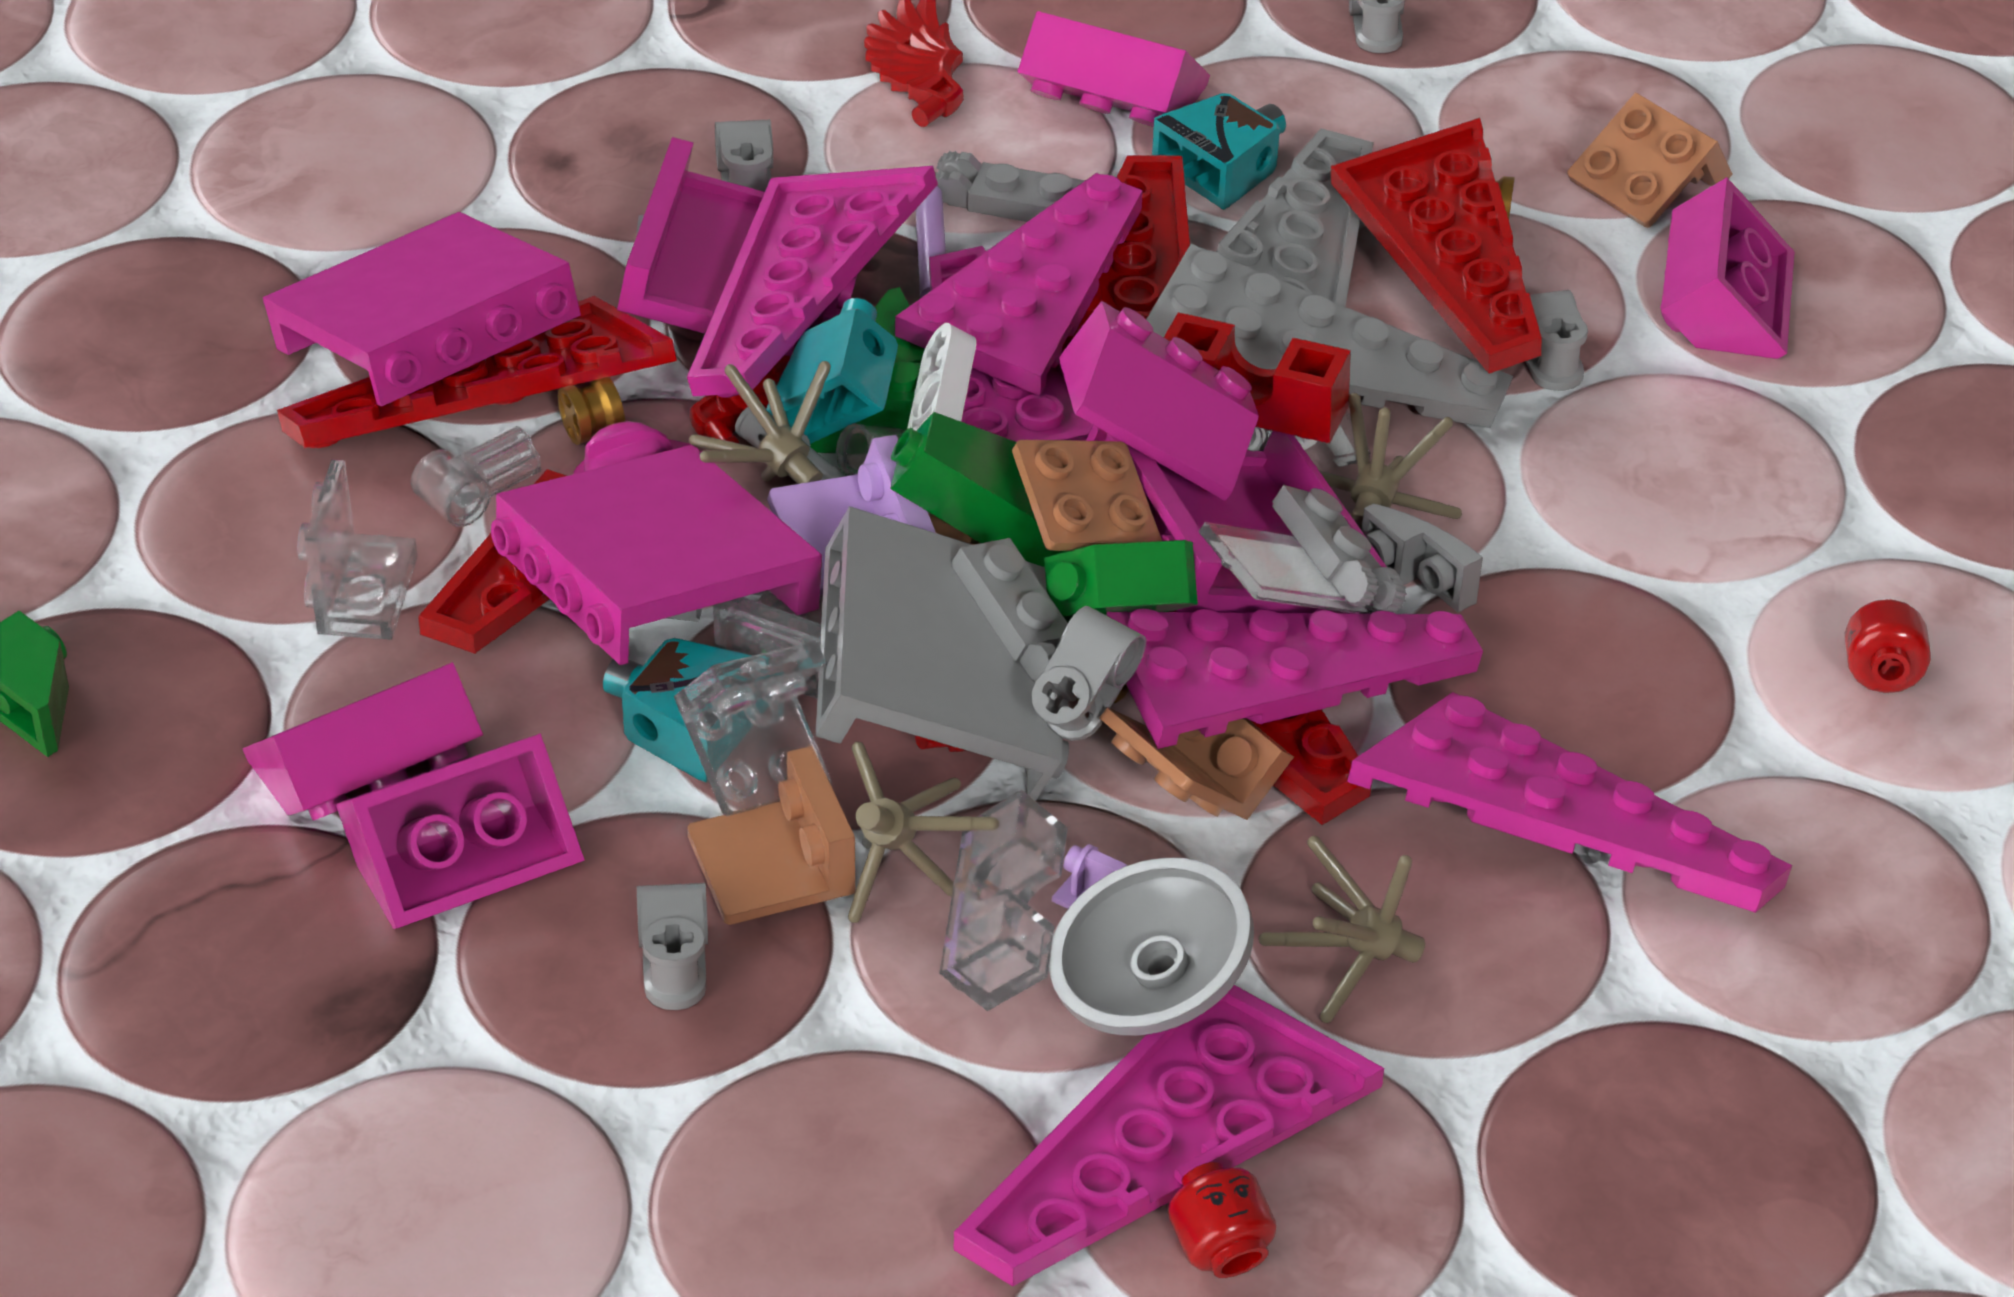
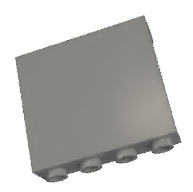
[816,506,1069,801]

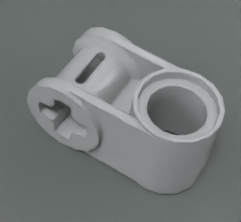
[1349,0,1405,53]
[715,119,773,192]
[1525,290,1588,391]
[1032,606,1146,741]
[637,883,708,1010]

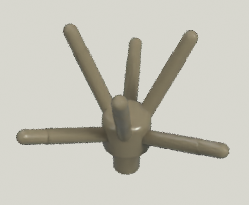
[689,361,831,484]
[1320,393,1462,530]
[848,741,1000,923]
[1258,836,1425,1023]

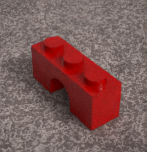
[1163,312,1351,444]

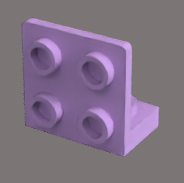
[767,435,936,595]

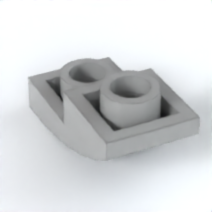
[1362,503,1483,613]

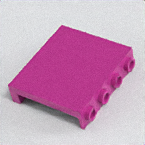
[617,137,858,356]
[263,212,581,407]
[1086,425,1388,614]
[491,445,822,665]

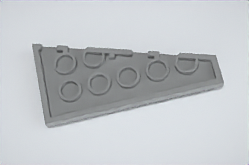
[1216,128,1374,306]
[1146,243,1513,428]

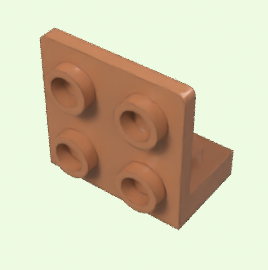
[1567,92,1733,228]
[1012,440,1162,551]
[1099,707,1294,820]
[687,746,855,925]

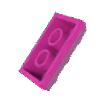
[1017,11,1210,127]
[1660,177,1795,359]
[1059,301,1259,501]
[242,662,483,821]
[336,733,585,929]

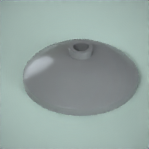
[1049,858,1254,1036]

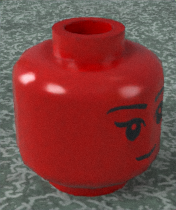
[1844,599,1931,693]
[1168,1162,1276,1278]

